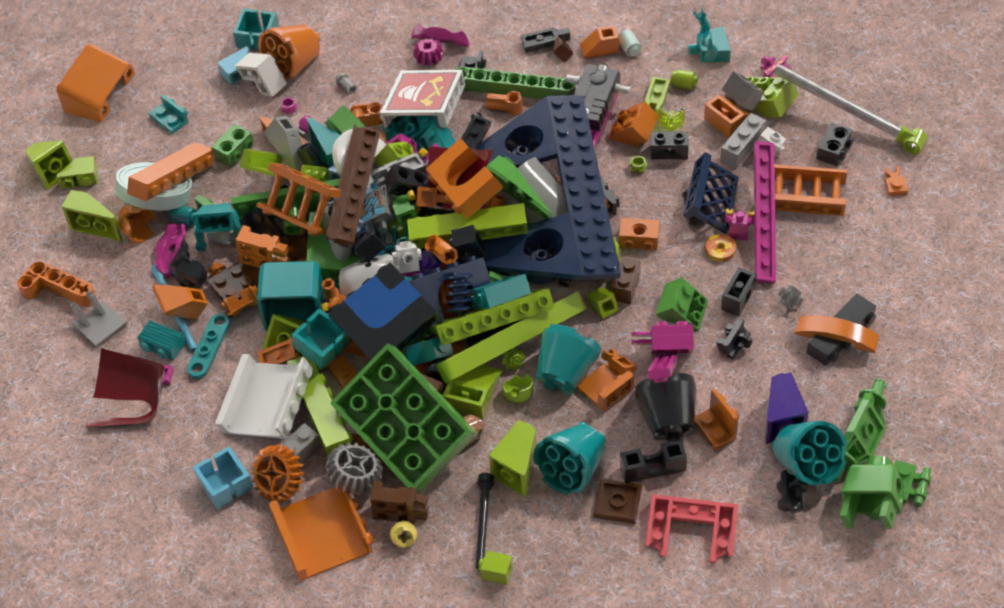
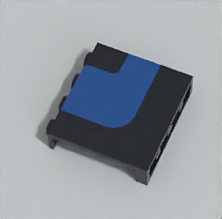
[328,263,439,361]

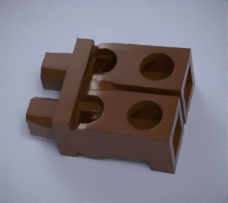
[370,481,429,525]

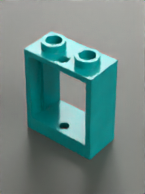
[468,274,531,310]

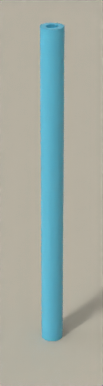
[151,265,197,353]

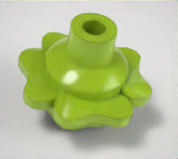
[502,348,526,370]

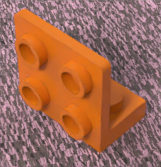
[577,363,634,412]
[695,389,739,451]

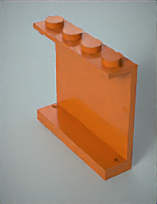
[269,487,374,581]

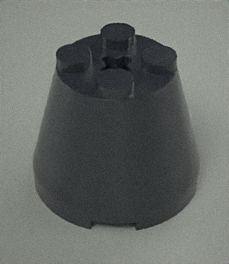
[634,373,696,442]

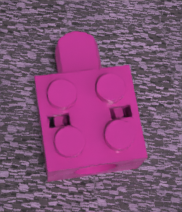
[631,321,694,354]

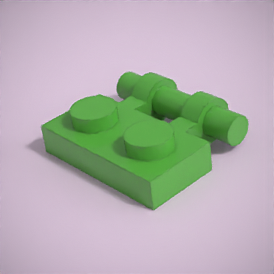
[894,460,932,507]

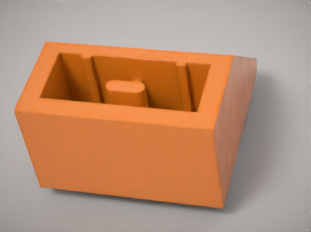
[704,95,750,138]
[608,102,659,146]

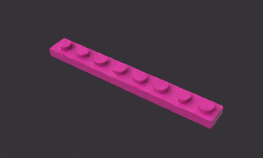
[754,141,776,284]
[648,353,678,383]

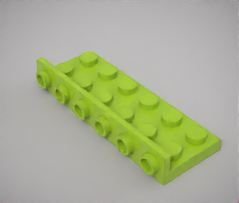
[428,289,554,345]

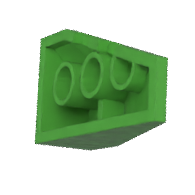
[486,155,552,220]

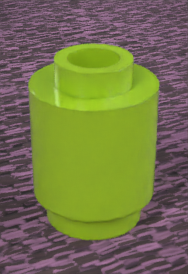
[671,69,698,90]

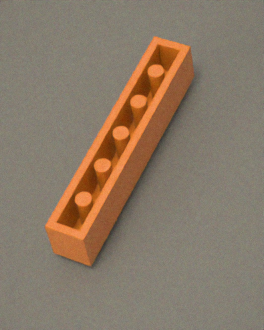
[127,142,214,201]

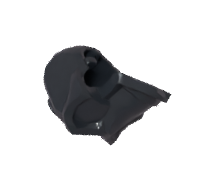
[169,240,207,289]

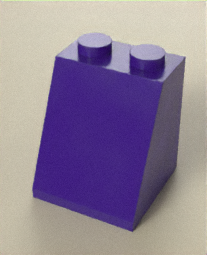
[764,372,809,444]

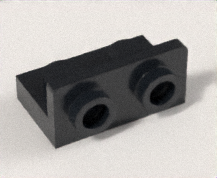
[239,207,285,238]

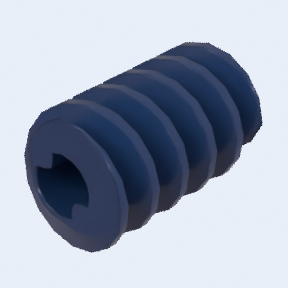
[446,272,473,314]

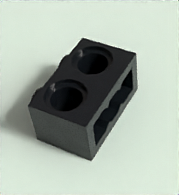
[816,122,854,166]
[384,164,430,201]

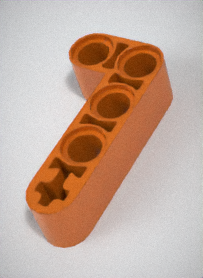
[17,261,96,307]

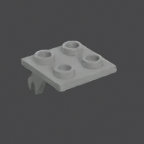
[70,290,127,347]

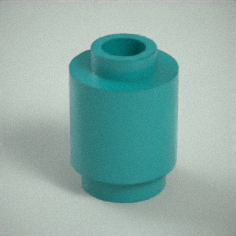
[168,206,197,227]

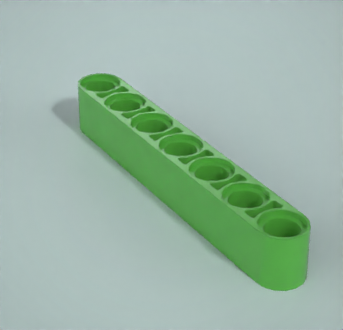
[455,67,576,99]

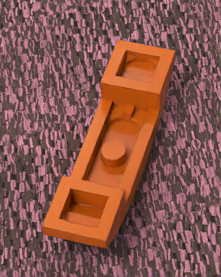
[795,315,880,353]

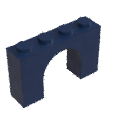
[408,255,491,325]

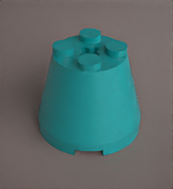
[536,324,602,395]
[772,420,847,485]
[533,422,606,495]

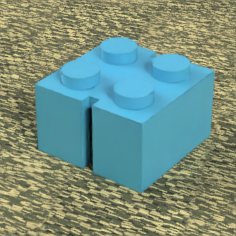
[193,446,254,509]

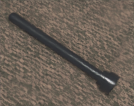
[475,473,495,569]

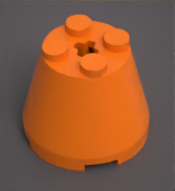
[258,24,320,80]

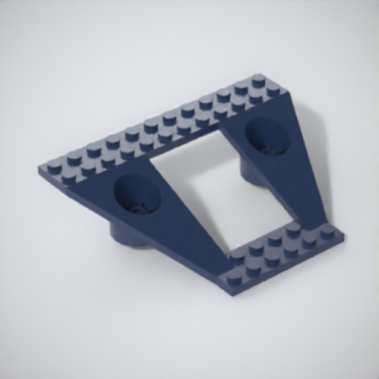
[441,95,621,285]

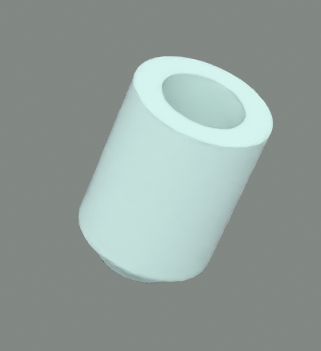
[618,30,642,57]

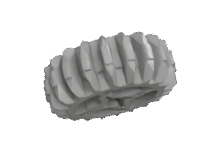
[325,442,383,495]

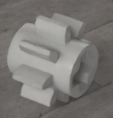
[778,285,804,309]

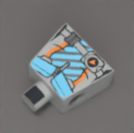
[360,185,396,234]

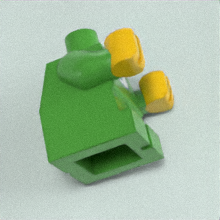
[393,190,420,227]

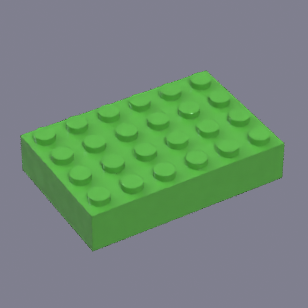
[330,343,478,493]

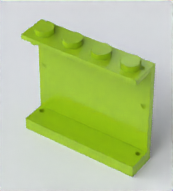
[240,149,329,182]

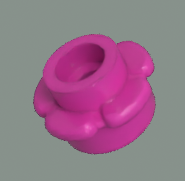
[280,97,298,114]

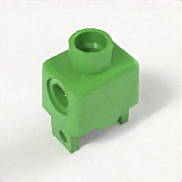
[840,455,905,529]

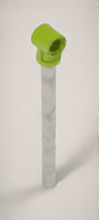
[773,64,928,155]

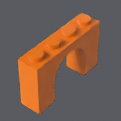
[426,138,503,218]

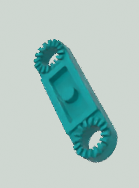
[187,313,230,379]

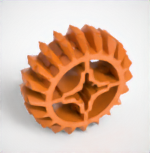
[250,444,305,502]

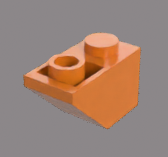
[580,25,619,58]

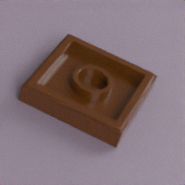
[593,479,642,524]

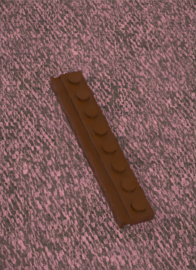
[325,124,381,247]

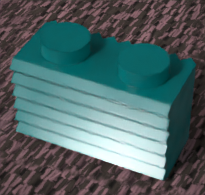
[137,320,186,360]

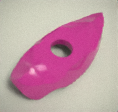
[411,24,470,48]
[155,224,186,278]

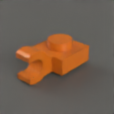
[416,187,449,207]

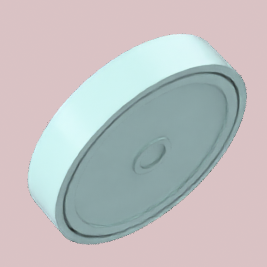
[115,162,192,210]

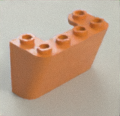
[56,43,135,122]

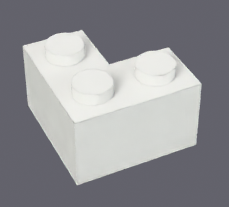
[235,53,287,97]

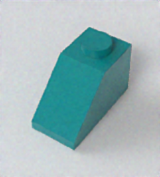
[404,337,454,366]

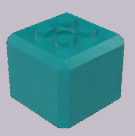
[257,261,325,331]

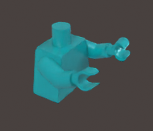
[687,8,731,63]
[193,203,242,251]

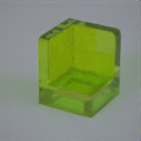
[659,107,685,132]

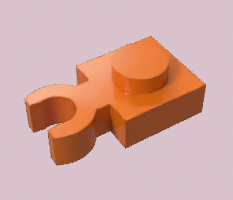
[885,166,908,196]
[601,348,638,375]

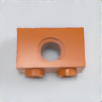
[619,218,660,250]

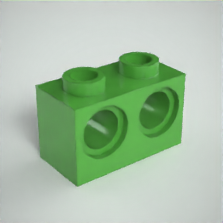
[211,124,254,167]

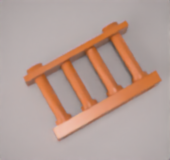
[256,163,341,236]
[775,165,847,216]

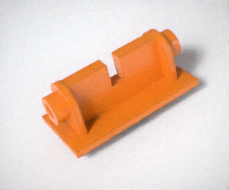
[220,285,258,317]

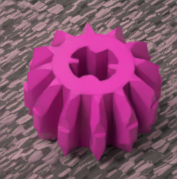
[413,38,443,67]

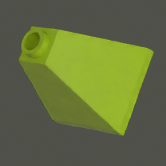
[24,140,73,190]

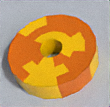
[705,234,736,262]

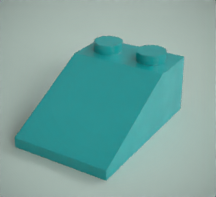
[306,117,340,168]

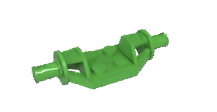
[833,379,887,482]

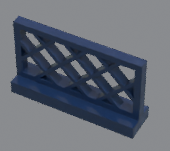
[683,152,739,234]

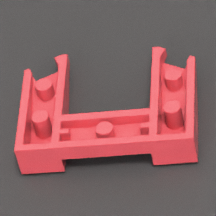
[646,494,738,563]

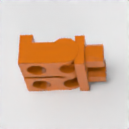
[236,225,290,268]

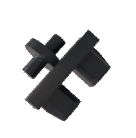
[716,319,753,359]
[776,470,808,512]

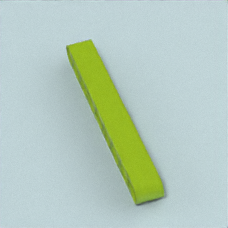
[436,291,587,383]

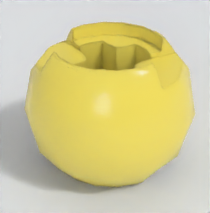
[390,521,417,548]

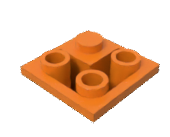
[152,284,208,320]

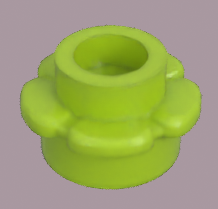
[629,156,648,173]

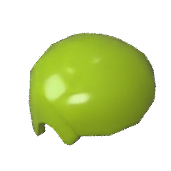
[502,374,533,403]

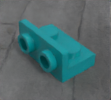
[149,94,189,134]

